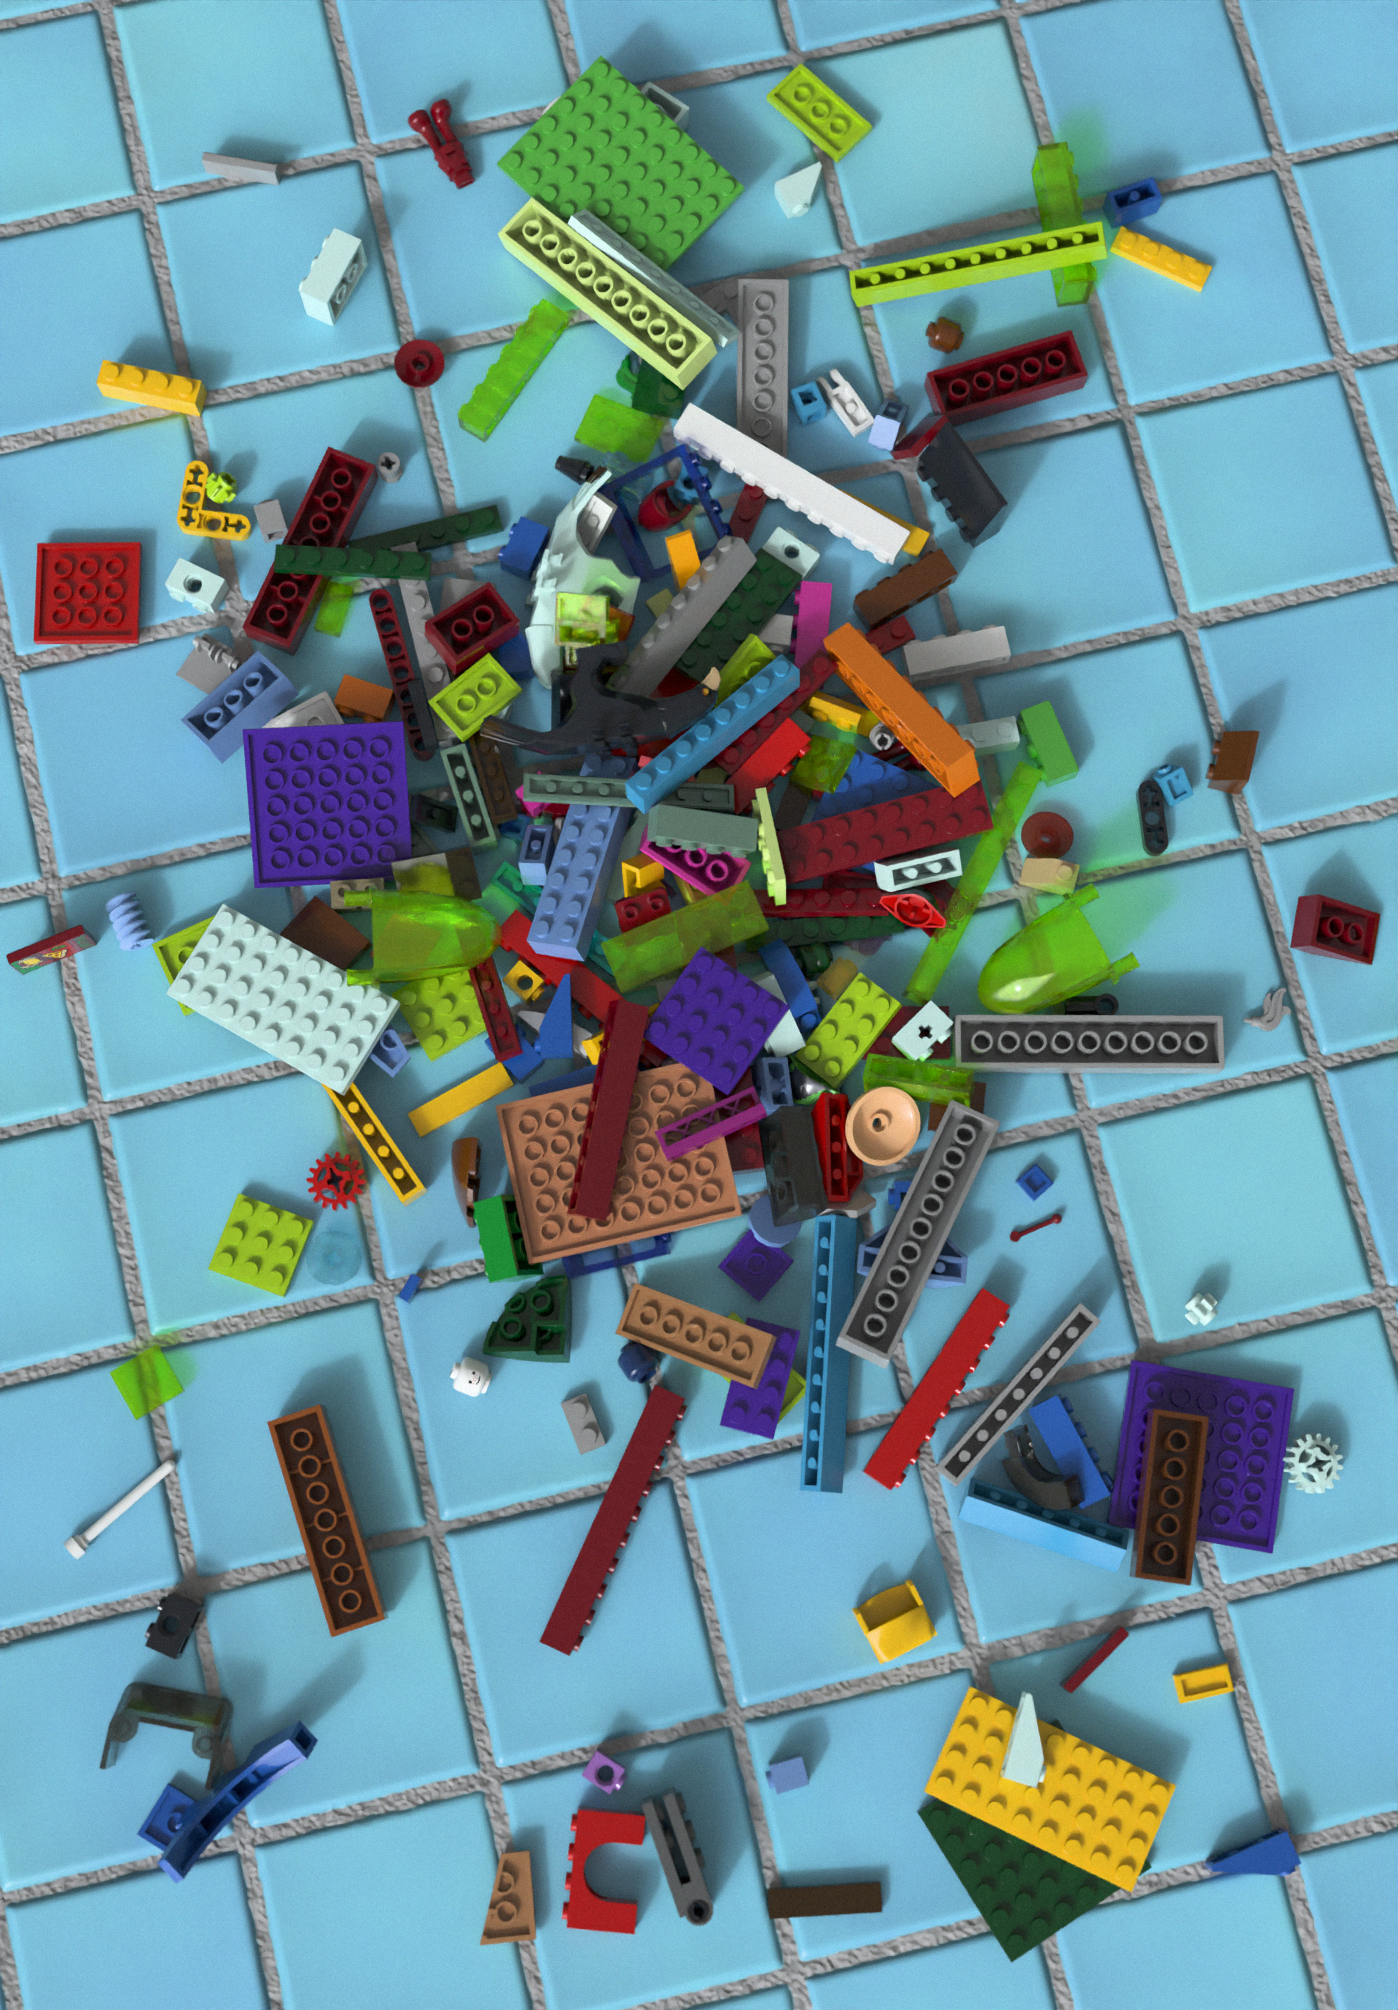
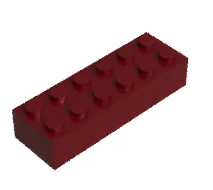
[924,330,1088,427]

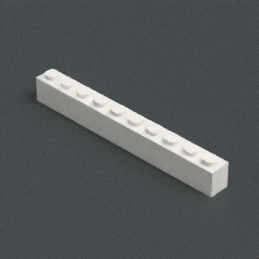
[674,403,910,565]

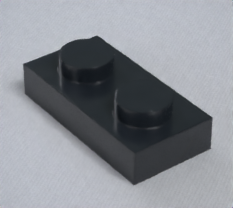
[409,794,458,833]

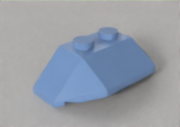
[857,1225,968,1289]

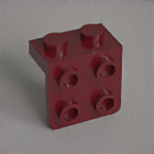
[614,886,677,947]

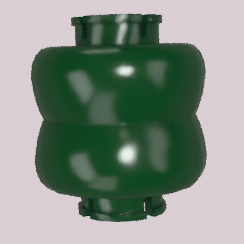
[794,941,833,977]

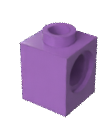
[581,1748,627,1794]

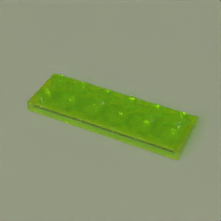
[600,880,769,993]

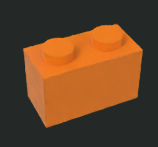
[334,674,396,723]

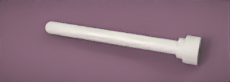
[63,1460,175,1560]

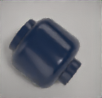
[618,1342,658,1384]

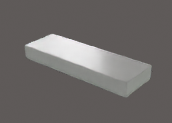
[202,152,281,185]

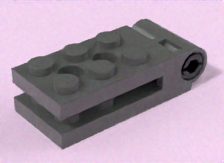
[641,1787,713,1926]

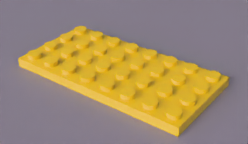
[923,1686,1176,1893]

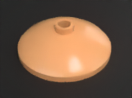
[845,1086,921,1166]

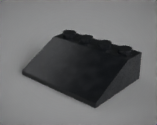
[916,421,1008,548]

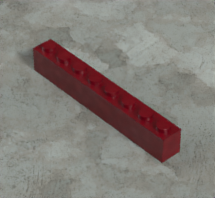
[567,999,650,1221]

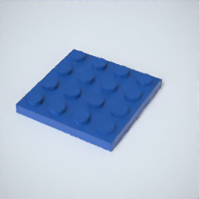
[810,744,940,873]

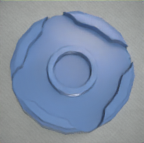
[748,1194,801,1248]

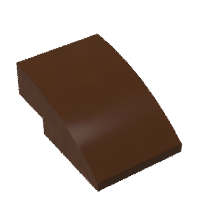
[279,896,372,972]

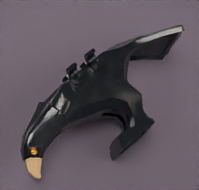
[480,641,721,761]

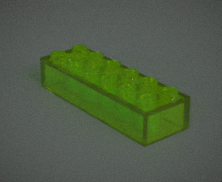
[1031,142,1097,308]

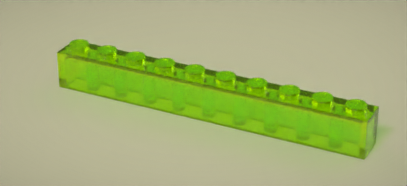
[902,761,1043,1006]

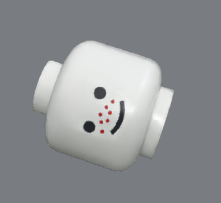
[450,1357,492,1397]

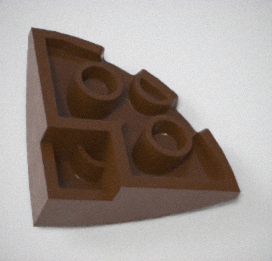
[451,1137,482,1228]

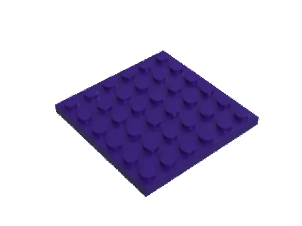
[243,721,413,888]
[1107,1360,1294,1554]

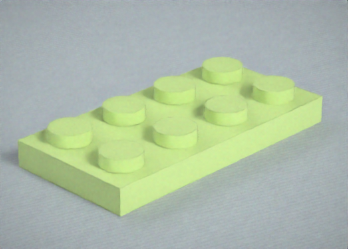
[751,787,786,906]

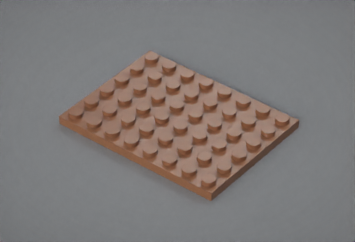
[495,1063,742,1265]

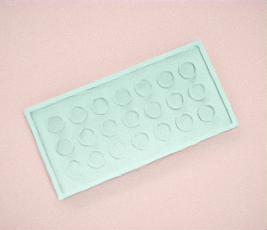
[166,904,400,1096]

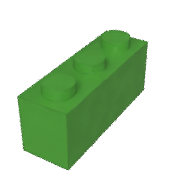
[1016,700,1079,788]

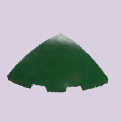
[482,1275,572,1363]

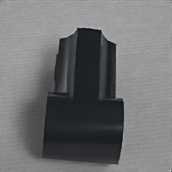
[1064,993,1119,1015]

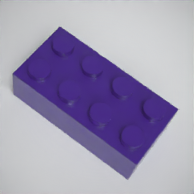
[719,1317,800,1440]

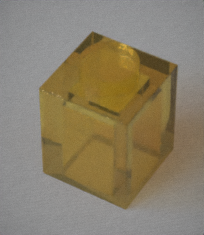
[817,957,858,1002]

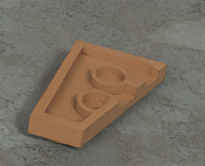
[480,1850,537,1945]

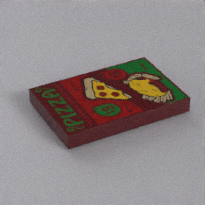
[6,925,97,975]

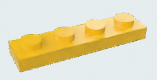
[1110,226,1212,292]

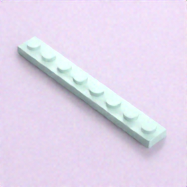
[568,209,740,348]

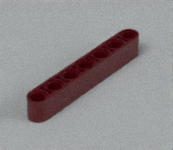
[369,589,436,762]

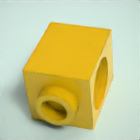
[502,960,545,1005]

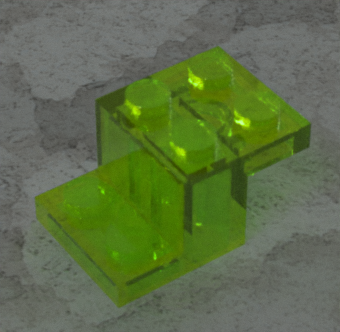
[554,591,619,672]

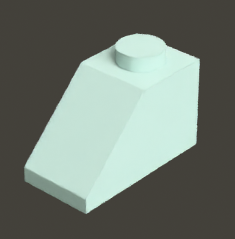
[774,162,822,219]

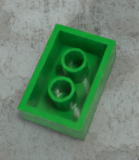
[473,1195,544,1283]

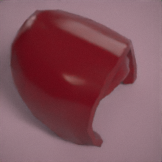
[637,480,693,533]

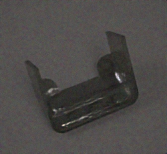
[99,1681,234,1790]

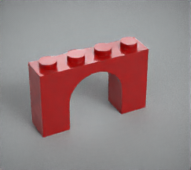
[562,1806,645,1935]

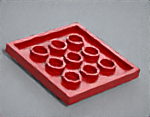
[34,542,142,644]

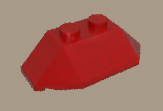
[806,1093,863,1202]

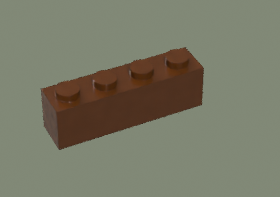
[853,548,958,632]

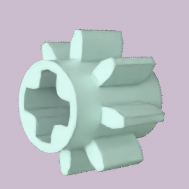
[1185,1292,1218,1326]

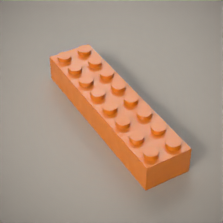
[823,622,980,798]

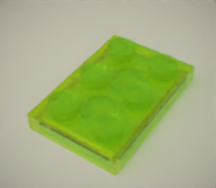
[574,393,664,469]

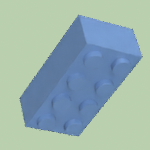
[181,651,299,763]

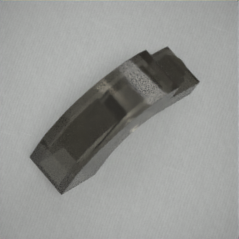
[1002,1424,1085,1510]

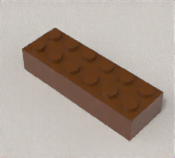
[1129,1409,1209,1586]

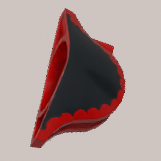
[879,886,947,928]

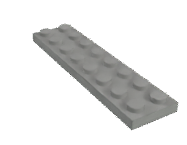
[736,279,789,479]

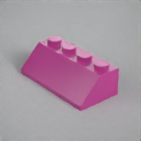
[639,824,752,907]

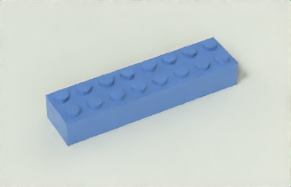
[527,753,640,961]

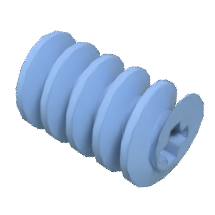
[105,891,154,951]

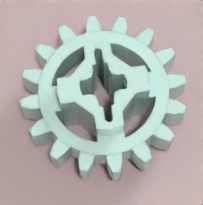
[1283,1433,1343,1494]

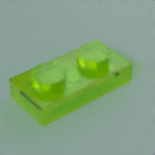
[314,581,354,638]

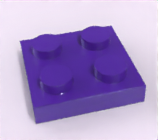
[718,1229,794,1302]

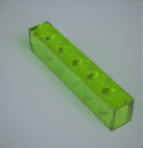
[458,298,569,443]

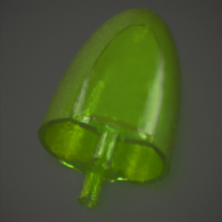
[976,883,1140,1015]
[344,885,502,990]

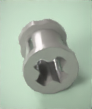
[377,452,403,484]

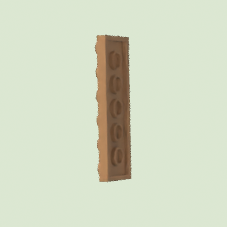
[615,1283,777,1389]

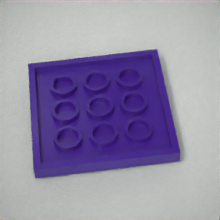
[643,947,790,1096]

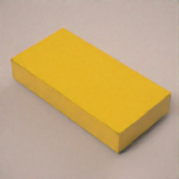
[1172,1662,1234,1703]

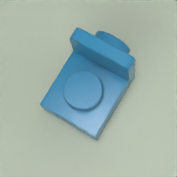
[1151,763,1194,806]

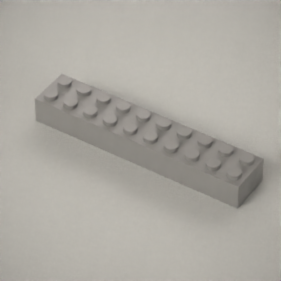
[952,1015,1225,1074]
[836,1100,1001,1369]

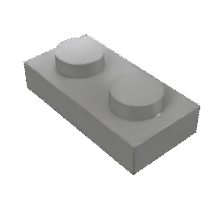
[561,1393,606,1455]

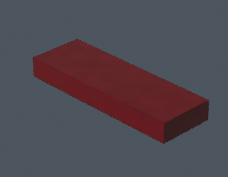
[1060,1625,1129,1693]

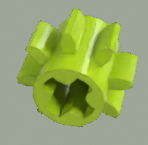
[205,472,238,503]

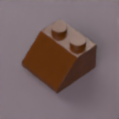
[1205,730,1260,795]

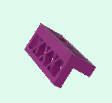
[655,1086,767,1162]

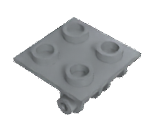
[176,633,248,695]

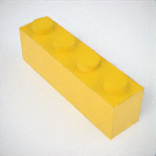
[96,360,207,417]

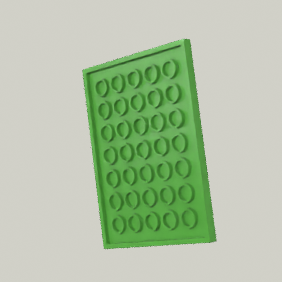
[496,55,745,290]

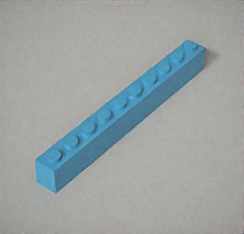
[800,1215,857,1493]

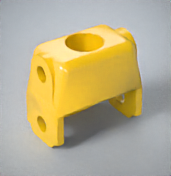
[851,1579,937,1664]

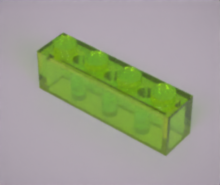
[863,1053,975,1108]

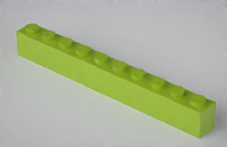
[849,221,1108,307]

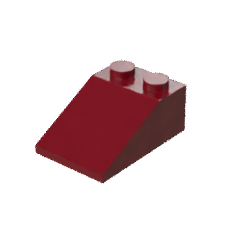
[1290,894,1380,965]

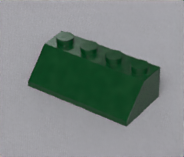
[631,314,691,420]

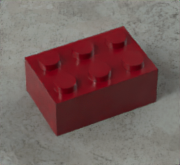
[424,582,520,675]

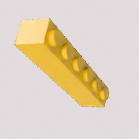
[320,1082,428,1207]

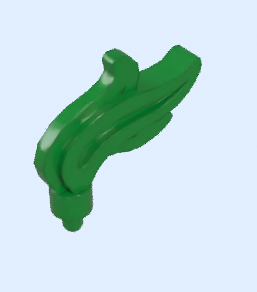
[616,355,638,400]

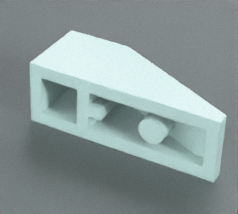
[1000,1691,1046,1788]

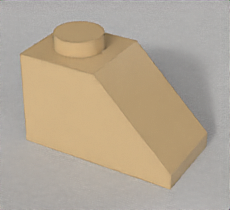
[1019,858,1080,897]

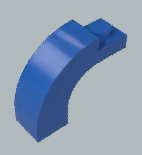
[757,938,822,1034]

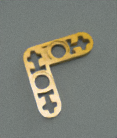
[177,461,252,541]

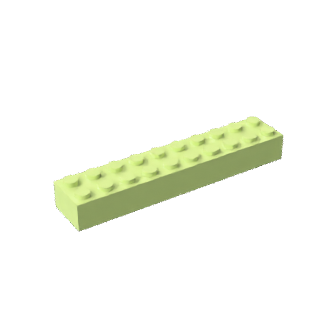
[498,197,717,390]

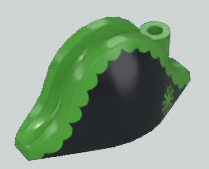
[785,1053,840,1105]

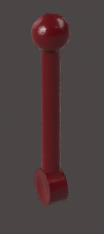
[1009,1213,1062,1242]

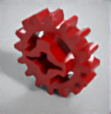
[307,1152,367,1211]

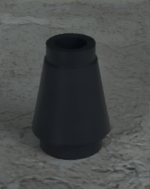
[555,455,595,485]

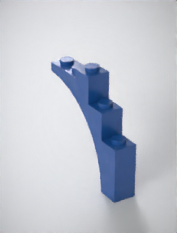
[157,1720,318,1883]

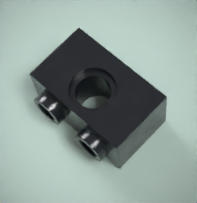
[145,1592,204,1659]

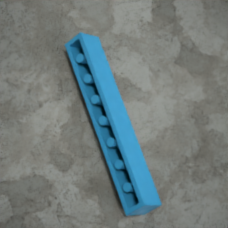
[625,654,800,815]

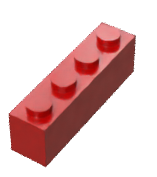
[725,717,814,816]

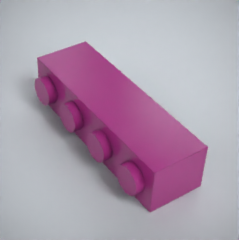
[790,581,832,690]

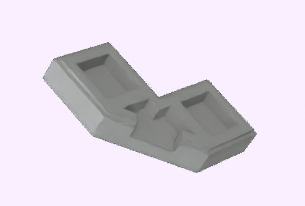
[800,1187,876,1218]

